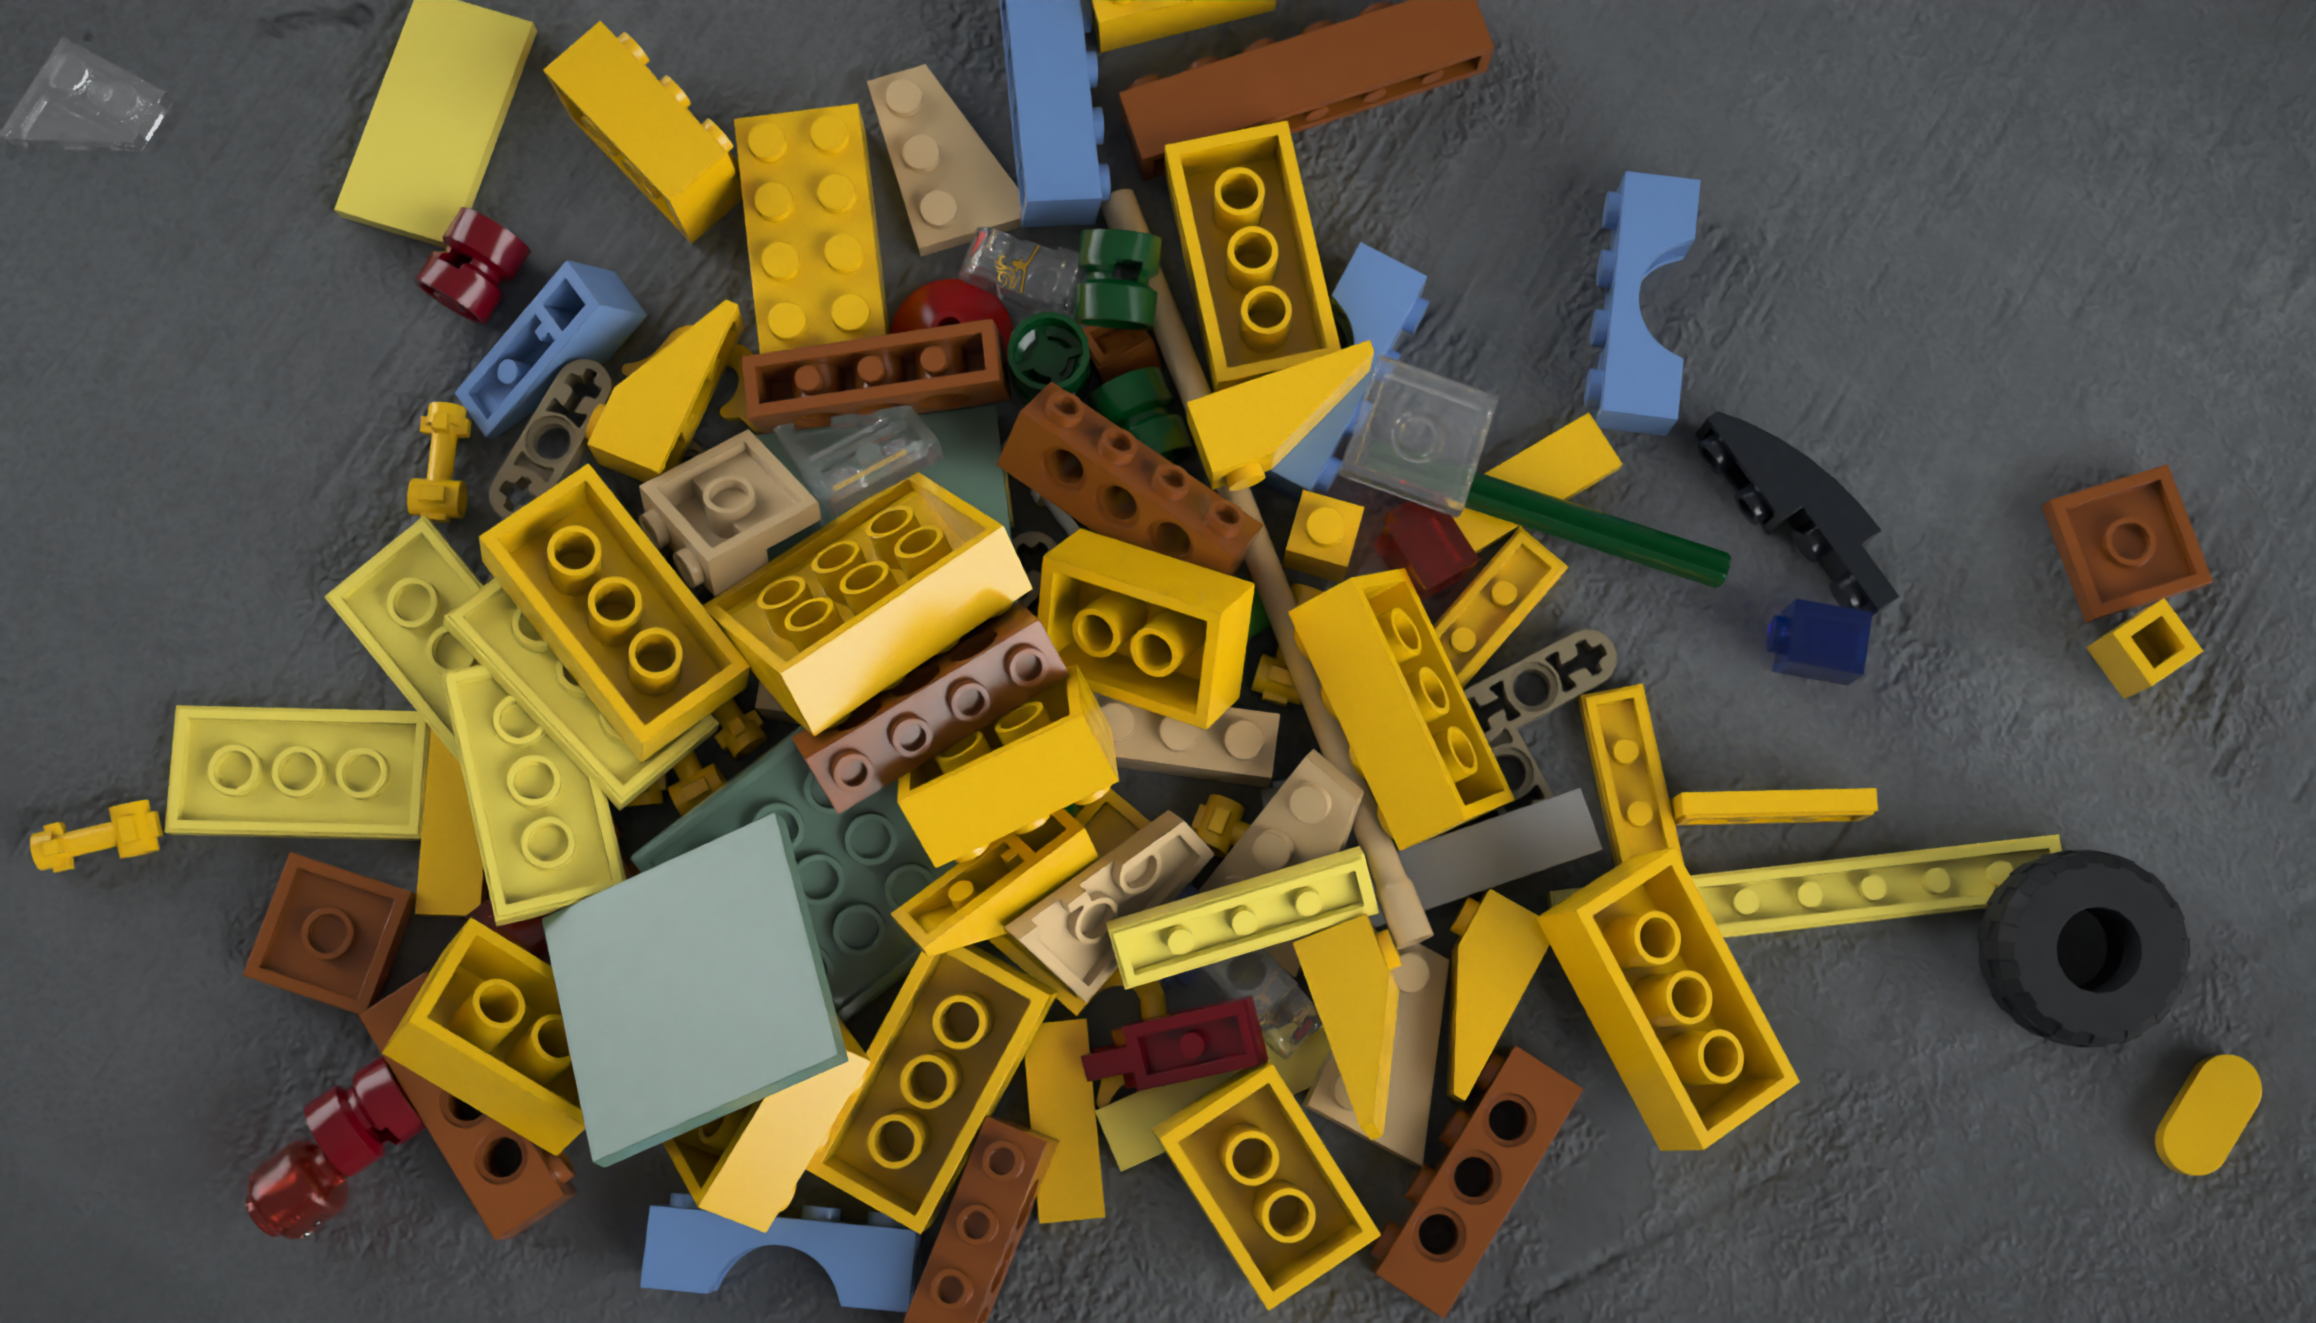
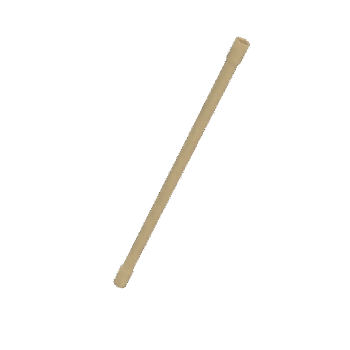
[1100,189,1434,949]

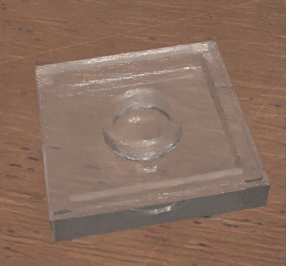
[1338,354,1499,518]

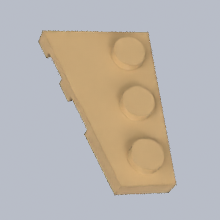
[867,64,1022,256]
[1196,749,1364,978]
[1004,810,1215,1003]
[1302,943,1449,1166]

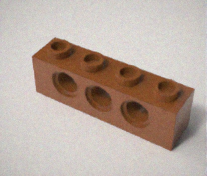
[741,319,1011,434]
[996,382,1263,577]
[791,602,1069,815]
[358,971,578,1241]
[1369,1046,1584,1318]
[903,1116,1059,1323]

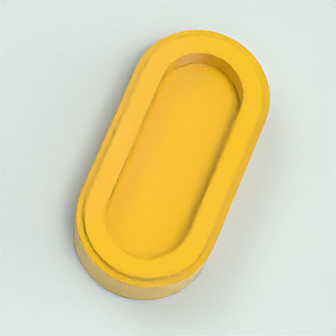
[2155,1054,2262,1176]

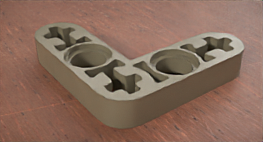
[489,359,661,553]
[1463,629,1617,817]

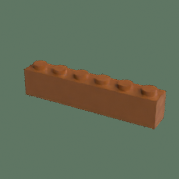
[1119,0,1494,181]

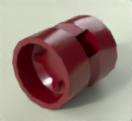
[414,207,531,326]
[303,1055,427,1177]

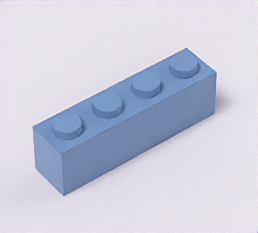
[999,0,1111,227]

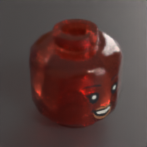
[245,1140,349,1239]

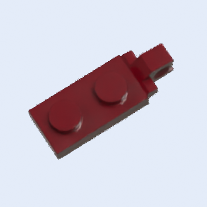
[1081,995,1269,1091]

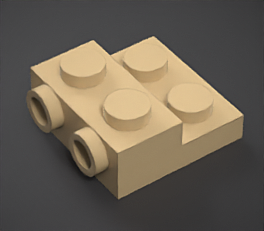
[639,429,821,597]

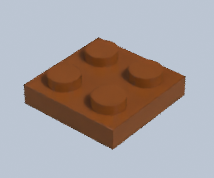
[2042,464,2213,623]
[242,852,417,1014]

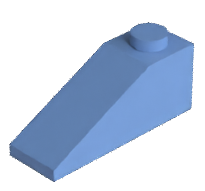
[455,260,647,439]

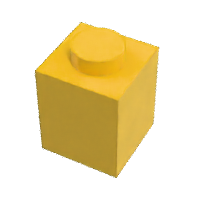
[1282,490,1365,583]
[2086,598,2203,699]

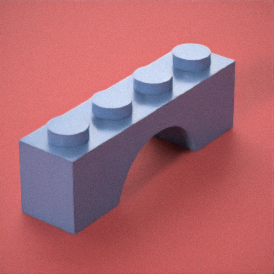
[1584,171,1701,436]
[1261,242,1430,502]
[640,1192,922,1313]

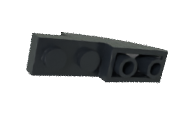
[1695,411,1900,623]

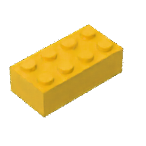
[734,103,890,354]
[1164,120,1341,393]
[479,463,750,763]
[1288,568,1515,851]
[1536,847,1800,1151]
[806,944,1058,1235]

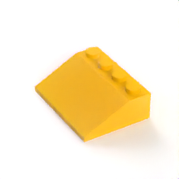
[703,469,1033,736]

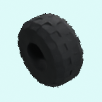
[1977,850,2190,1048]

